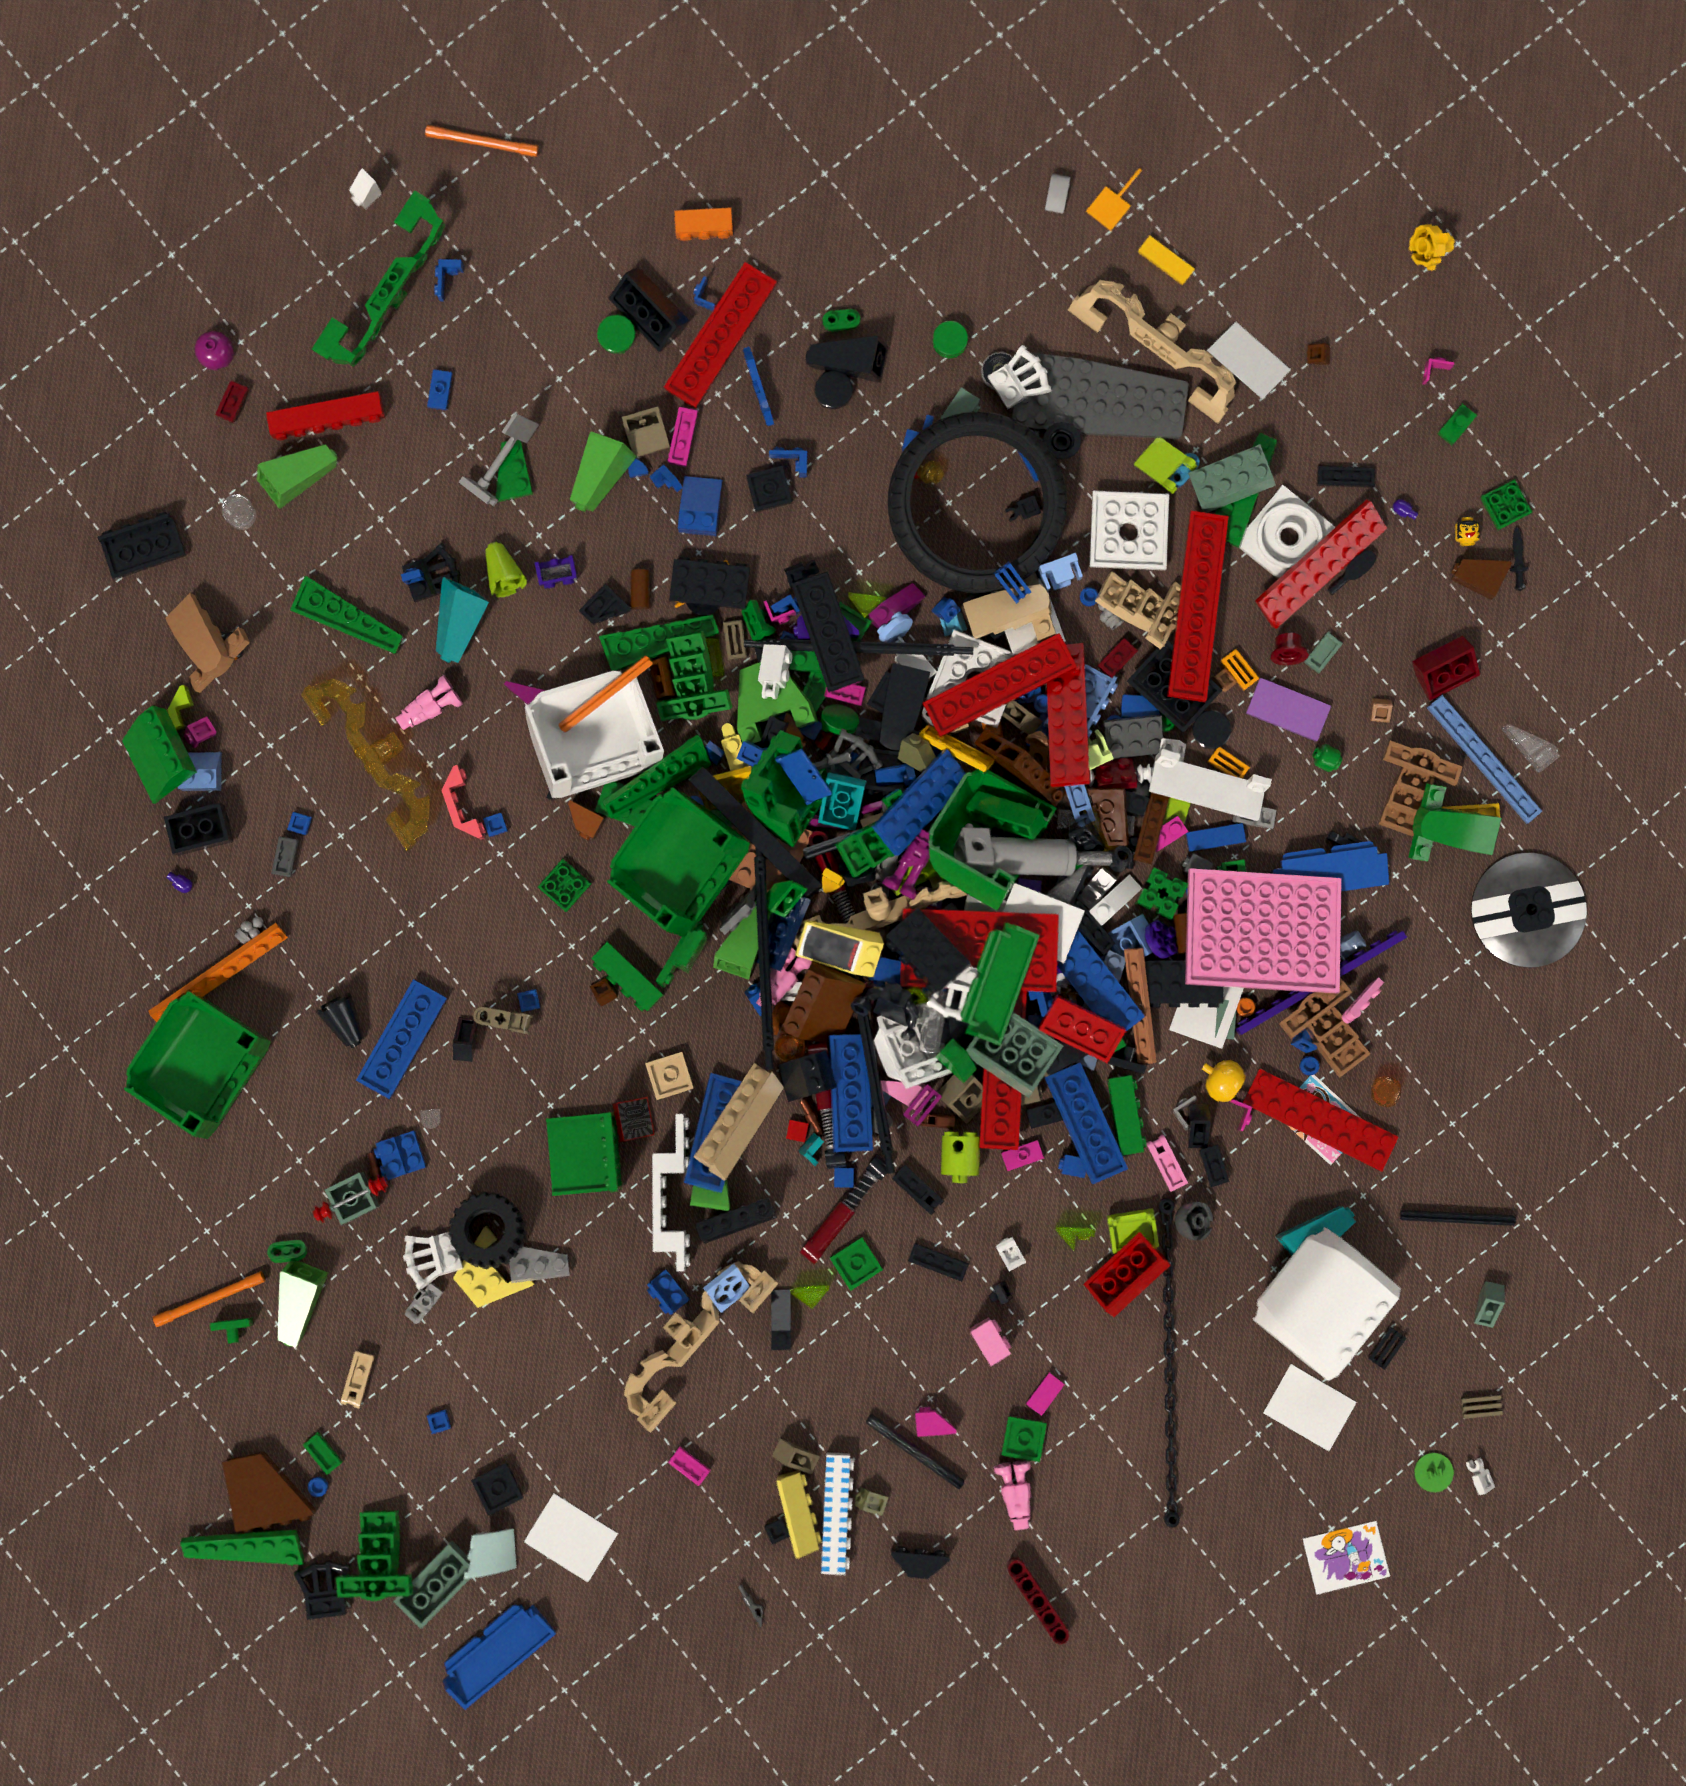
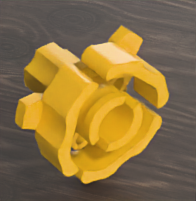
[1409,224,1455,270]

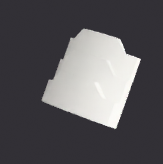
[874,998,952,1089]

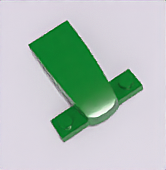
[656,631,733,721]
[1408,783,1502,861]
[835,789,930,877]
[656,919,707,988]
[336,1510,413,1601]

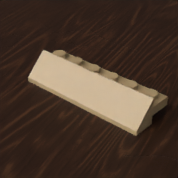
[694,1063,784,1181]

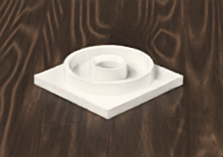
[1240,485,1335,579]
[1090,491,1169,570]
[926,630,1017,728]

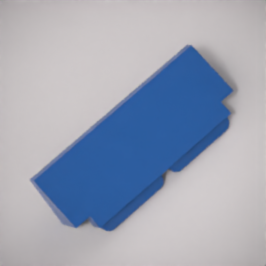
[1270,841,1389,892]
[443,1604,556,1710]

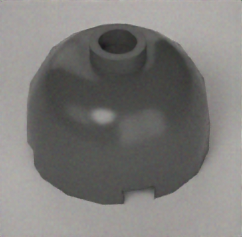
[1175,1202,1213,1240]

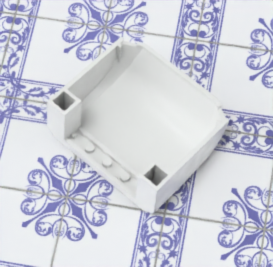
[525,671,664,798]
[1253,1228,1401,1381]

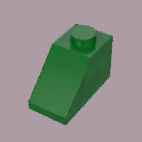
[767,881,808,918]
[936,1039,977,1084]

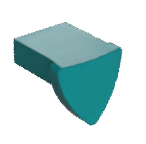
[798,1133,824,1166]

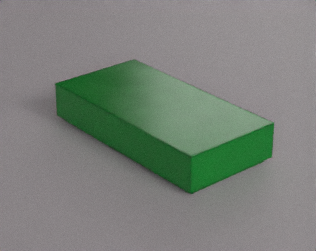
[303,1432,343,1475]

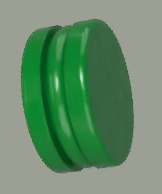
[933,321,968,359]

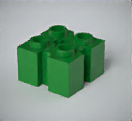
[1135,868,1188,920]

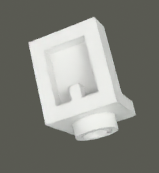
[1159,738,1186,762]

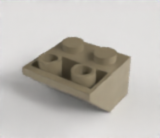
[622,407,670,458]

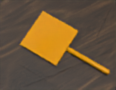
[1086,168,1141,231]

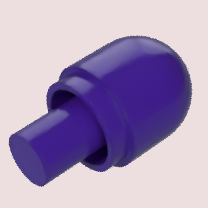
[1393,499,1419,520]
[166,872,192,893]

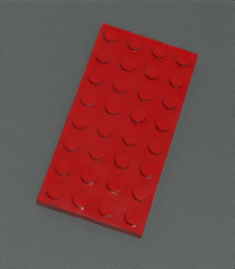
[900,909,1059,992]

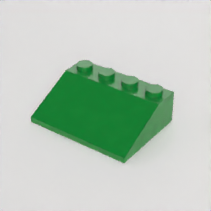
[122,706,197,804]

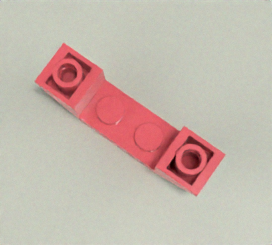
[442,765,486,840]

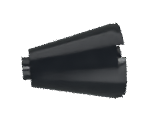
[316,992,363,1048]

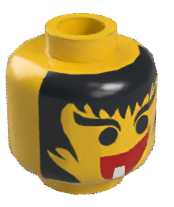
[1455,517,1480,546]

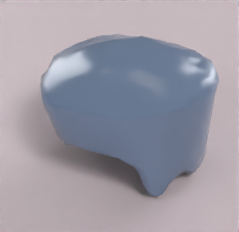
[1340,931,1367,960]

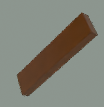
[1133,792,1169,865]

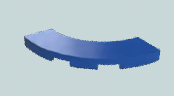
[743,346,774,426]

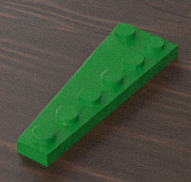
[1215,433,1277,548]
[290,576,404,655]
[599,615,720,671]

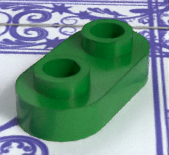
[823,309,860,331]
[267,1240,307,1263]

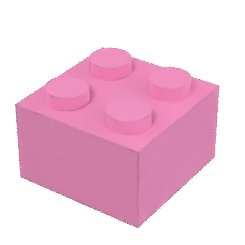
[969,1317,1012,1366]

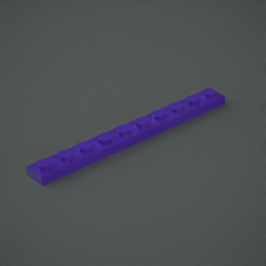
[1236,930,1407,1035]

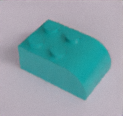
[818,772,866,831]

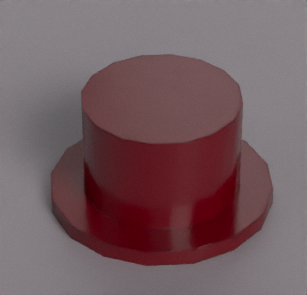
[1270,633,1309,665]

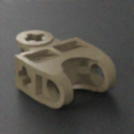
[473,1007,533,1035]

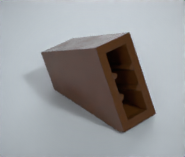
[1450,559,1512,600]

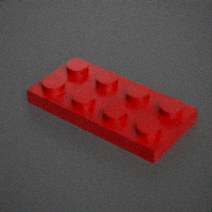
[1038,995,1126,1063]

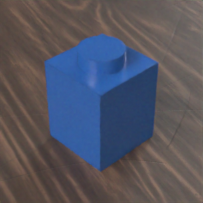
[1058,1154,1086,1178]

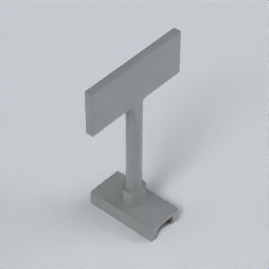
[459,413,539,506]

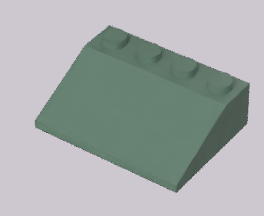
[966,1012,1063,1098]

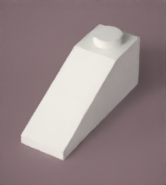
[1089,874,1142,926]

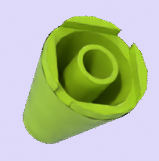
[485,542,527,597]

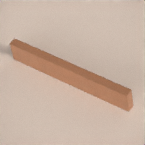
[1124,948,1156,1064]

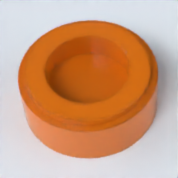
[1236,998,1255,1017]

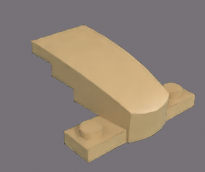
[963,571,1056,643]
[1095,572,1181,649]

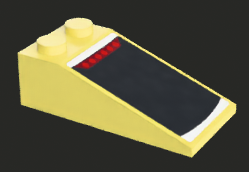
[795,920,884,977]

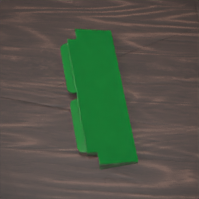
[960,923,1040,1046]

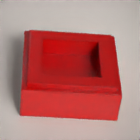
[786,1120,809,1142]

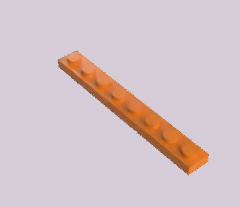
[148,923,288,1022]

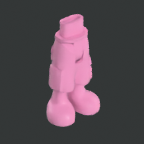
[395,675,463,730]
[756,947,812,1006]
[994,1461,1031,1530]

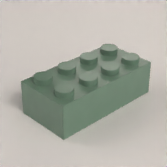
[1188,445,1276,513]
[393,1541,470,1629]

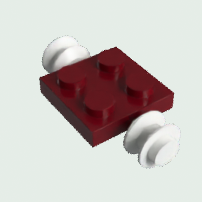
[1089,758,1153,789]

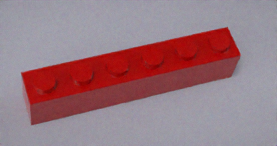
[266,391,385,440]

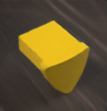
[822,868,845,894]

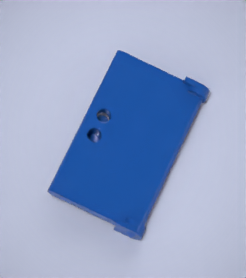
[775,749,832,805]

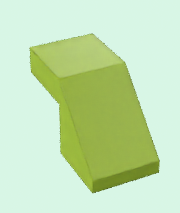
[168,685,194,730]

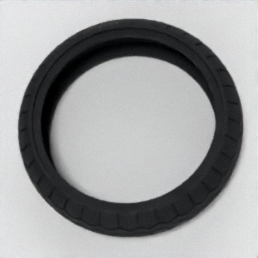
[888,412,1067,593]

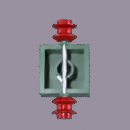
[313,1172,388,1225]

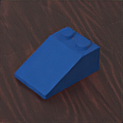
[678,476,722,536]

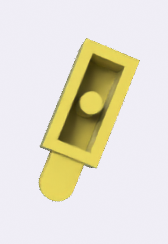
[721,723,750,771]

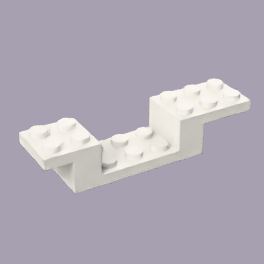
[652,1114,690,1271]

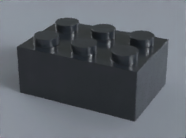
[164,803,234,856]

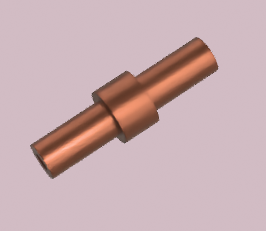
[799,1098,824,1136]
[368,1152,382,1191]

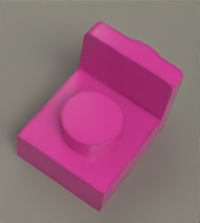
[184,716,217,748]

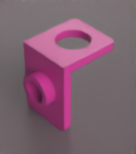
[1422,357,1454,384]
[764,601,796,624]
[1228,1099,1252,1131]

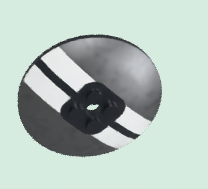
[1471,853,1587,967]

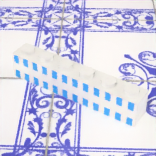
[821,1452,854,1575]

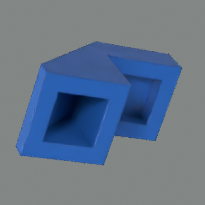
[902,415,934,452]

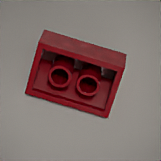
[1412,636,1480,701]

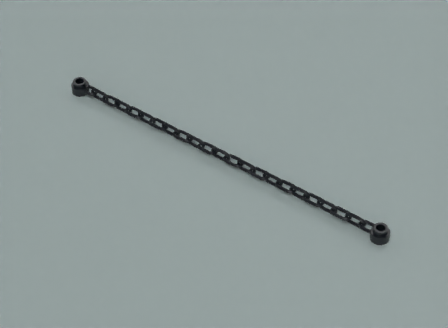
[1158,1198,1180,1528]

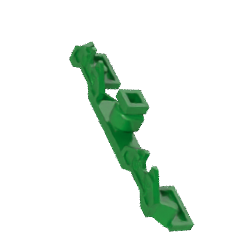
[312,190,445,367]

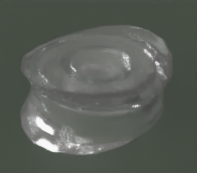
[222,494,256,530]

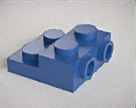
[374,1131,427,1180]

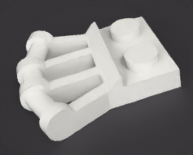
[988,345,1052,409]
[926,967,978,1021]
[403,1232,463,1290]

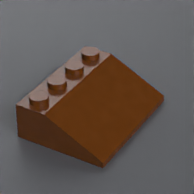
[781,961,866,1044]

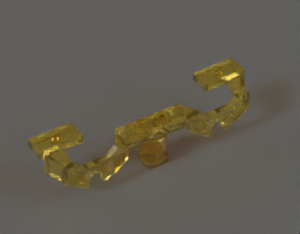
[301,678,430,851]

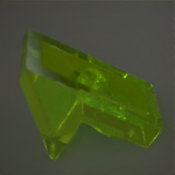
[1055,1226,1095,1251]

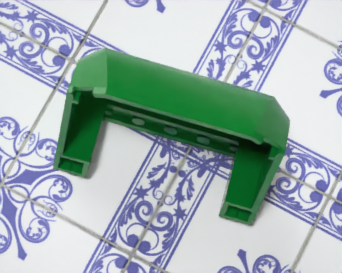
[929,769,1057,911]
[607,787,750,937]
[124,991,271,1139]

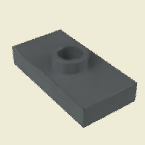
[271,836,299,878]

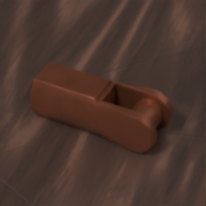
[919,1113,955,1129]

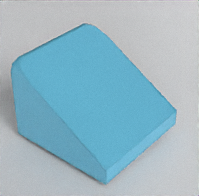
[940,612,967,637]

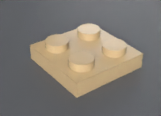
[645,1052,694,1100]

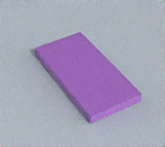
[1246,678,1331,742]

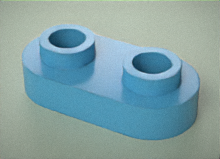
[1169,453,1200,487]

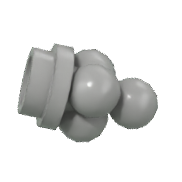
[1098,604,1124,630]
[234,917,263,944]

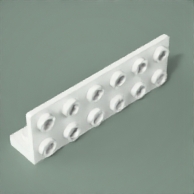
[1149,749,1272,821]

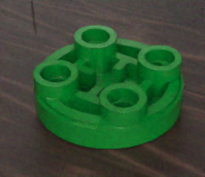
[597,315,635,354]
[821,704,859,735]

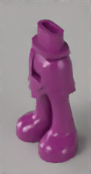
[882,829,930,900]

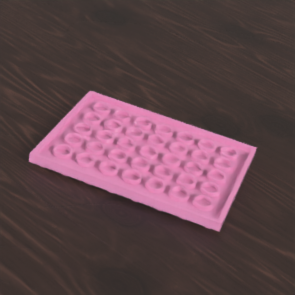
[1185,869,1341,994]

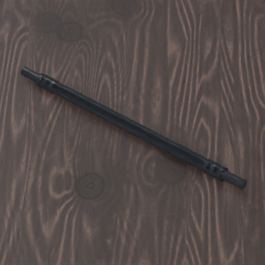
[744,638,974,656]
[754,846,774,1070]
[850,973,895,1174]

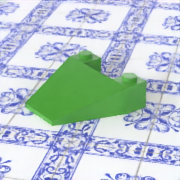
[737,662,819,745]

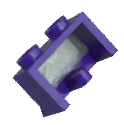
[535,555,578,589]

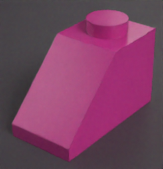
[915,1407,956,1437]

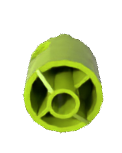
[941,1132,980,1183]

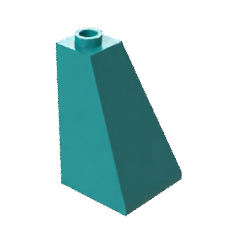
[436,577,489,663]
[1275,1206,1356,1256]

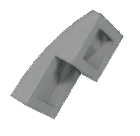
[1233,807,1276,829]
[1077,867,1118,910]

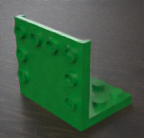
[546,1112,622,1196]

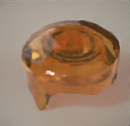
[774,1033,806,1062]
[1370,1076,1402,1108]

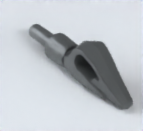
[738,1584,764,1628]

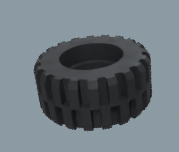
[448,1192,526,1269]

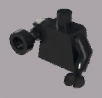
[851,983,919,1041]

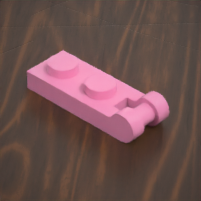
[1342,977,1384,1023]
[1146,1135,1188,1192]

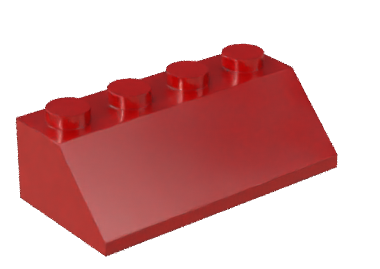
[1083,1232,1171,1317]

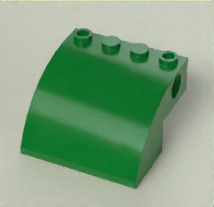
[741,730,827,847]

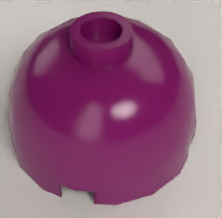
[194,331,234,370]

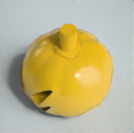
[1201,1060,1246,1102]

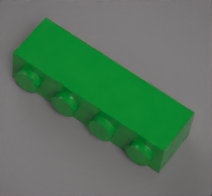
[966,791,1046,840]
[591,942,664,1012]
[1107,1075,1147,1155]

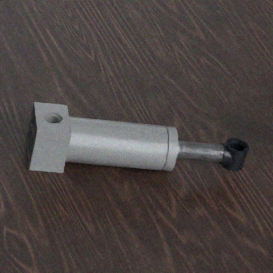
[953,824,1133,876]

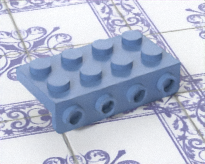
[1043,664,1118,739]

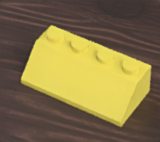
[777,1470,822,1558]

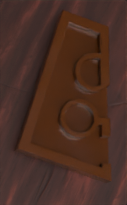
[1086,788,1129,846]

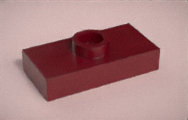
[215,380,249,424]
[1097,638,1138,678]

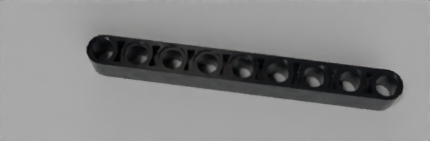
[688,766,822,899]

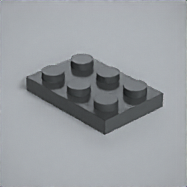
[1103,714,1163,758]

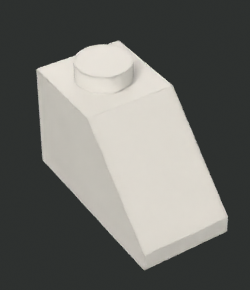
[349,168,382,209]

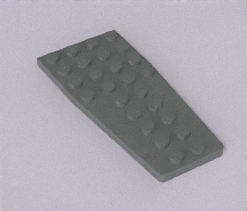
[1012,352,1188,439]

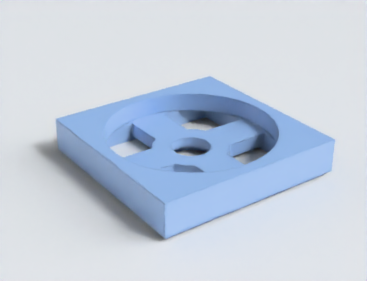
[703,1264,750,1313]

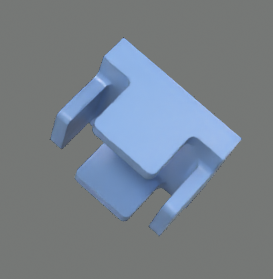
[1037,553,1083,592]

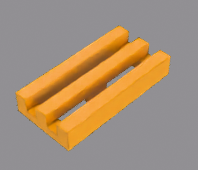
[1221,649,1260,691]
[1208,747,1250,779]

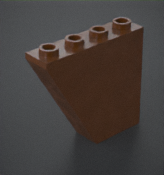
[974,729,1066,807]
[222,1452,316,1533]

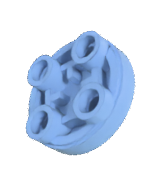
[877,612,913,643]

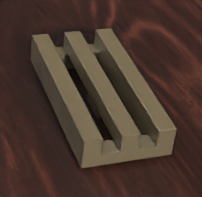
[723,620,747,661]
[1461,1395,1503,1419]

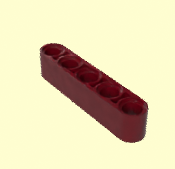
[1007,1557,1069,1645]

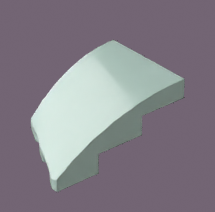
[464,1529,516,1579]

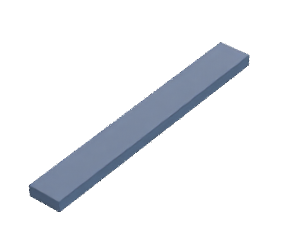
[1427,695,1542,824]

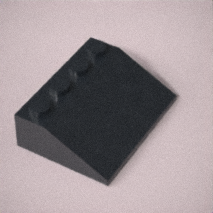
[1127,640,1222,733]

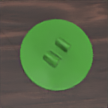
[1414,1453,1454,1492]

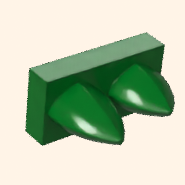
[741,600,777,641]

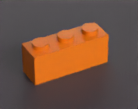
[675,208,733,241]

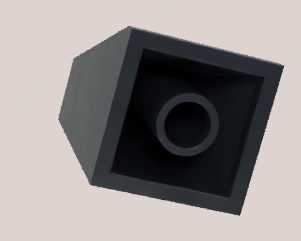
[805,336,889,383]

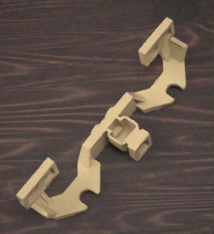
[1068,280,1236,423]
[792,875,967,949]
[624,1261,778,1433]

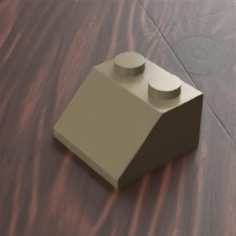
[937,1075,983,1124]

